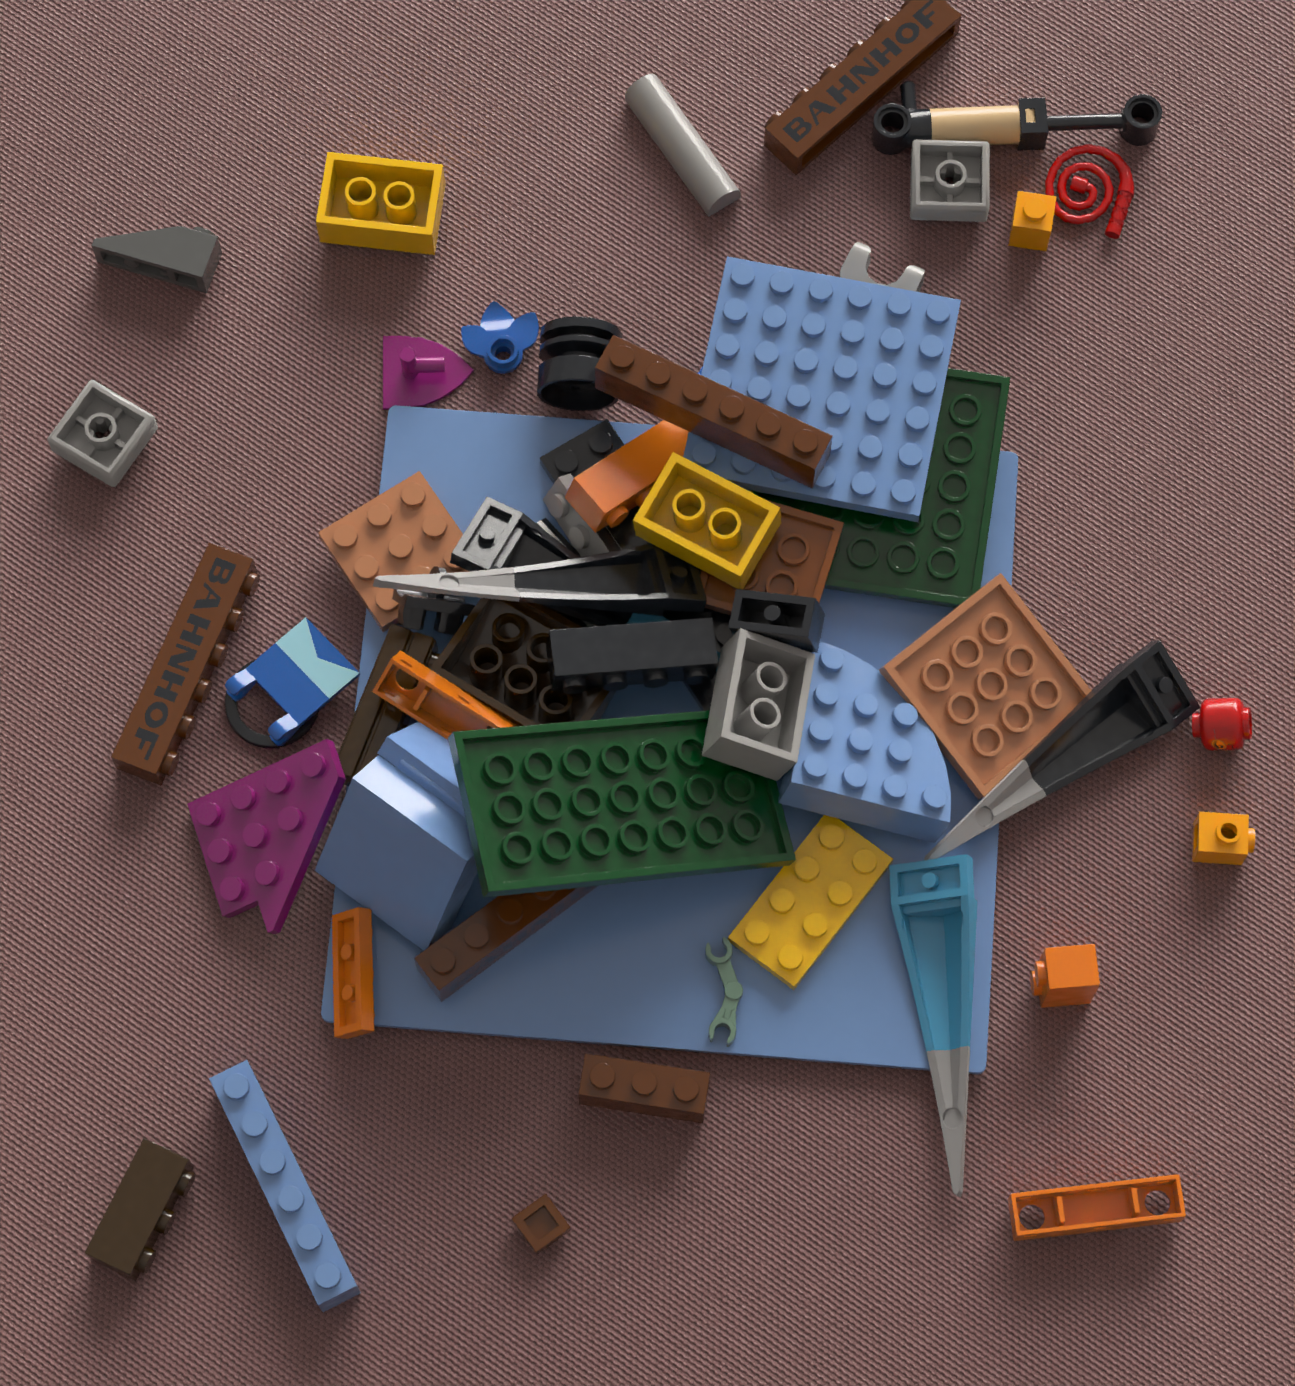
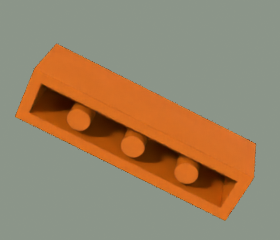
[564,420,689,533]

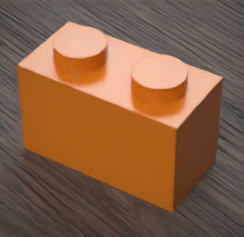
[1030,944,1100,1008]

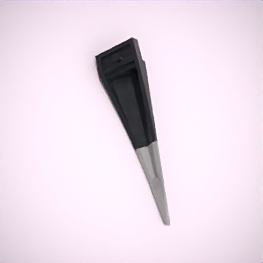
[373,543,707,616]
[924,640,1200,860]

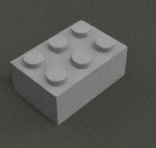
[702,628,815,781]

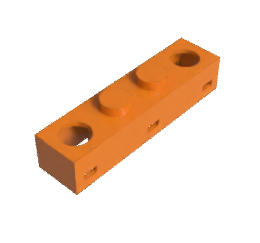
[372,650,517,740]
[1008,1174,1186,1241]

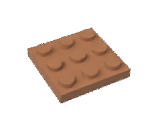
[318,471,469,632]

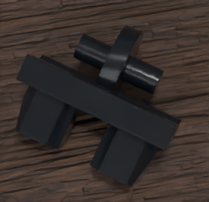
[392,566,475,635]

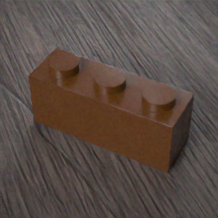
[578,1053,710,1123]

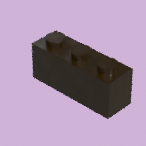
[85,1138,195,1281]

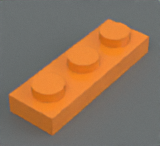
[332,907,375,1039]

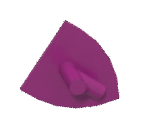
[383,336,474,410]

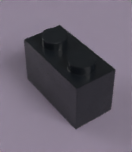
[728,589,825,653]

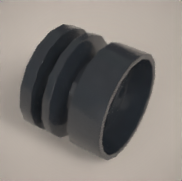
[537,316,622,411]

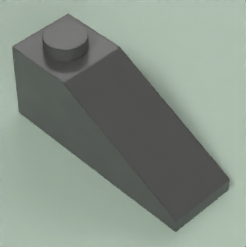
[91,226,222,293]

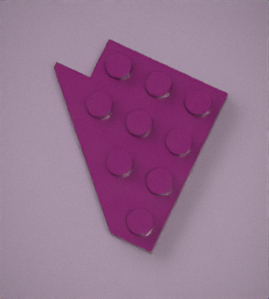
[187,739,346,934]

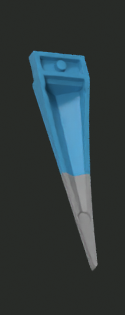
[889,854,978,1197]

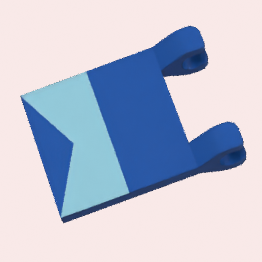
[225,617,360,746]

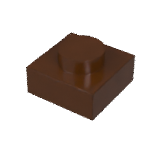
[511,1193,571,1255]

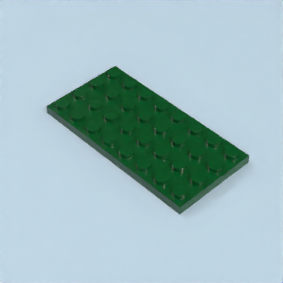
[448,710,796,898]

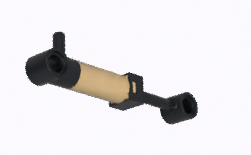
[871,81,1162,155]

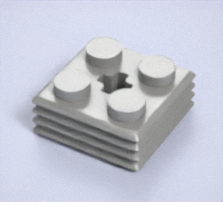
[910,139,990,222]
[47,380,158,487]

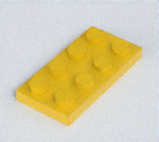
[728,815,893,990]

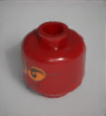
[1192,698,1252,751]

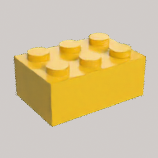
[316,152,446,255]
[633,452,781,590]

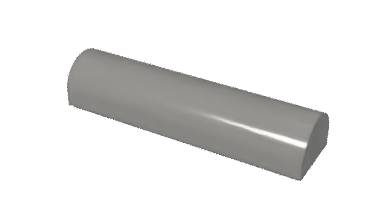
[625,74,741,217]

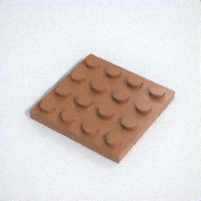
[879,573,1092,800]

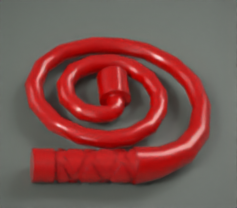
[1045,144,1134,239]

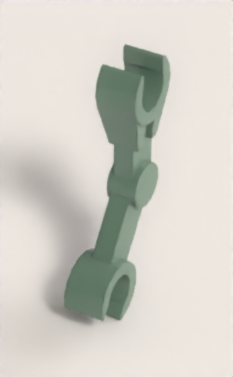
[705,937,743,1047]

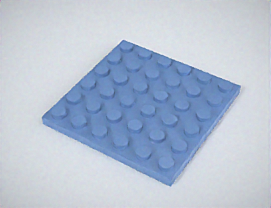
[683,256,961,522]

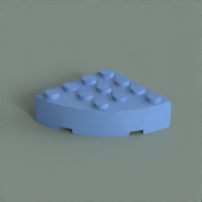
[778,641,951,843]

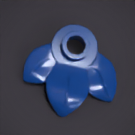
[461,301,539,374]

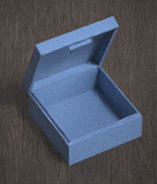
[315,722,477,950]

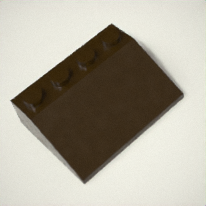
[430,598,616,726]

